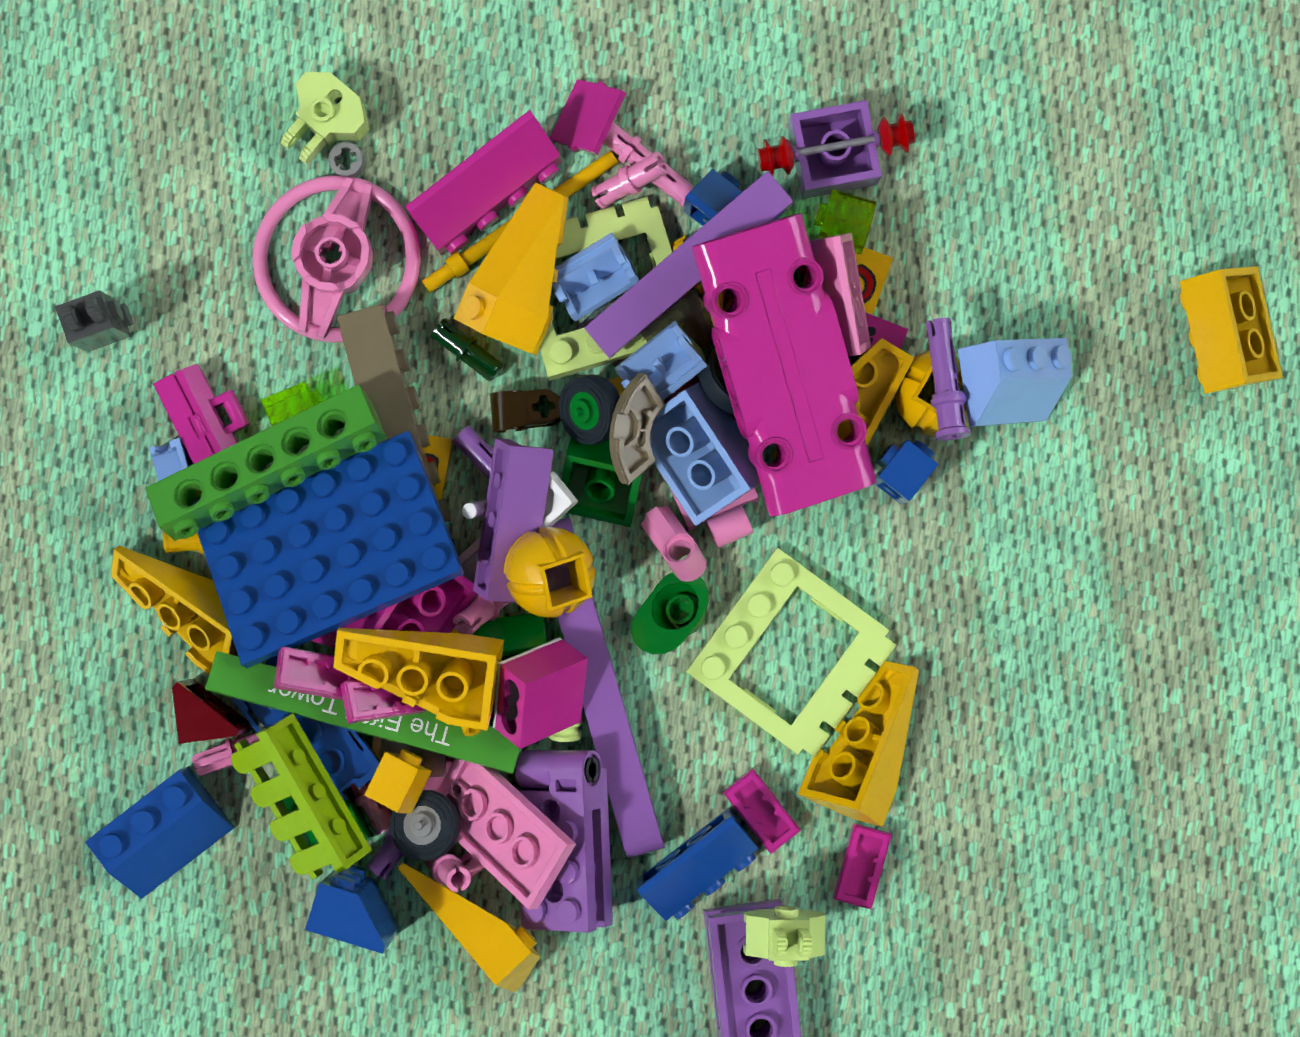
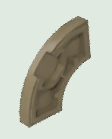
[609,373,665,485]

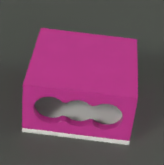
[493,637,588,749]

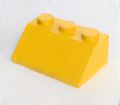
[1179,266,1283,394]

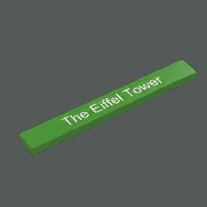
[205,651,520,774]

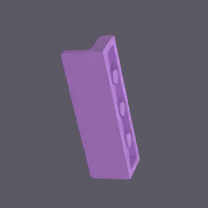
[473,438,553,602]

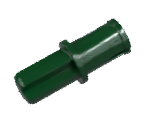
[430,318,503,381]

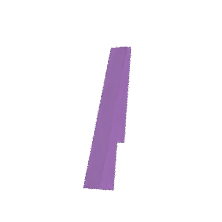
[584,171,793,359]

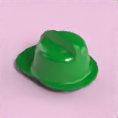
[631,572,709,655]

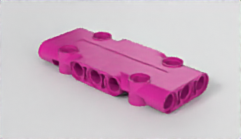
[691,213,877,516]

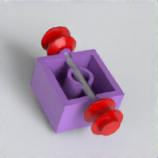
[757,100,915,199]

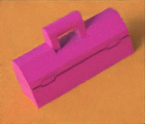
[153,364,250,464]

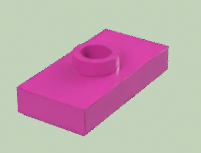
[273,646,357,701]
[340,680,426,724]
[722,768,801,854]
[833,823,892,910]

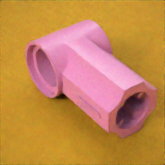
[641,505,706,582]

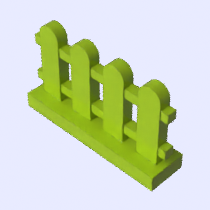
[231,713,372,880]

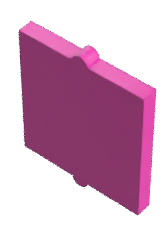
[549,79,626,155]

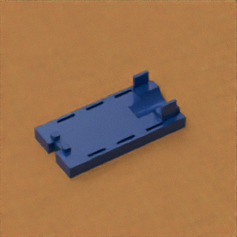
[231,648,380,801]

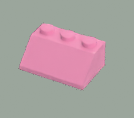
[798,232,871,356]

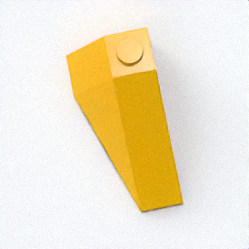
[453,182,568,355]
[773,338,915,458]
[111,545,238,674]
[333,628,504,731]
[798,661,919,827]
[398,863,541,992]

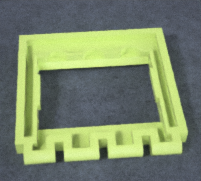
[540,196,697,381]
[686,548,897,757]

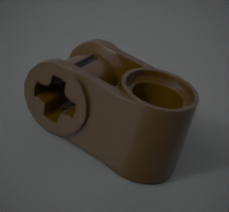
[490,389,561,433]

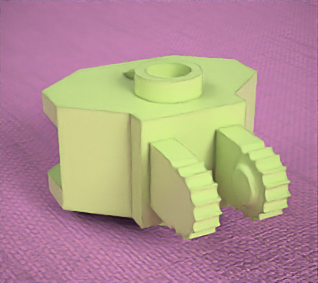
[280,72,370,164]
[743,906,826,967]

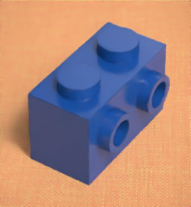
[875,440,939,504]

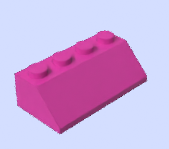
[405,110,562,256]

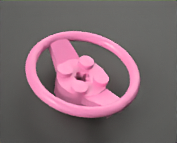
[253,175,421,343]

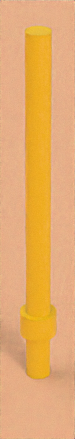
[422,151,618,293]

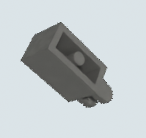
[55,290,133,352]

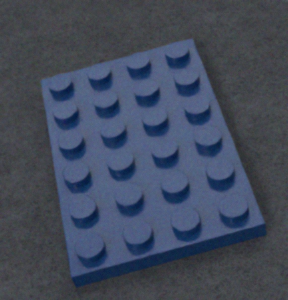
[198,431,465,668]

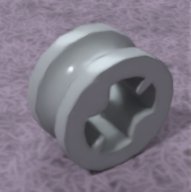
[328,142,365,177]

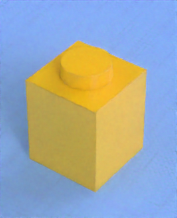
[364,749,432,814]

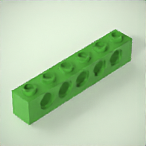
[145,384,387,541]

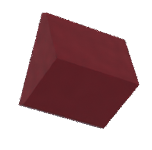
[172,678,252,744]

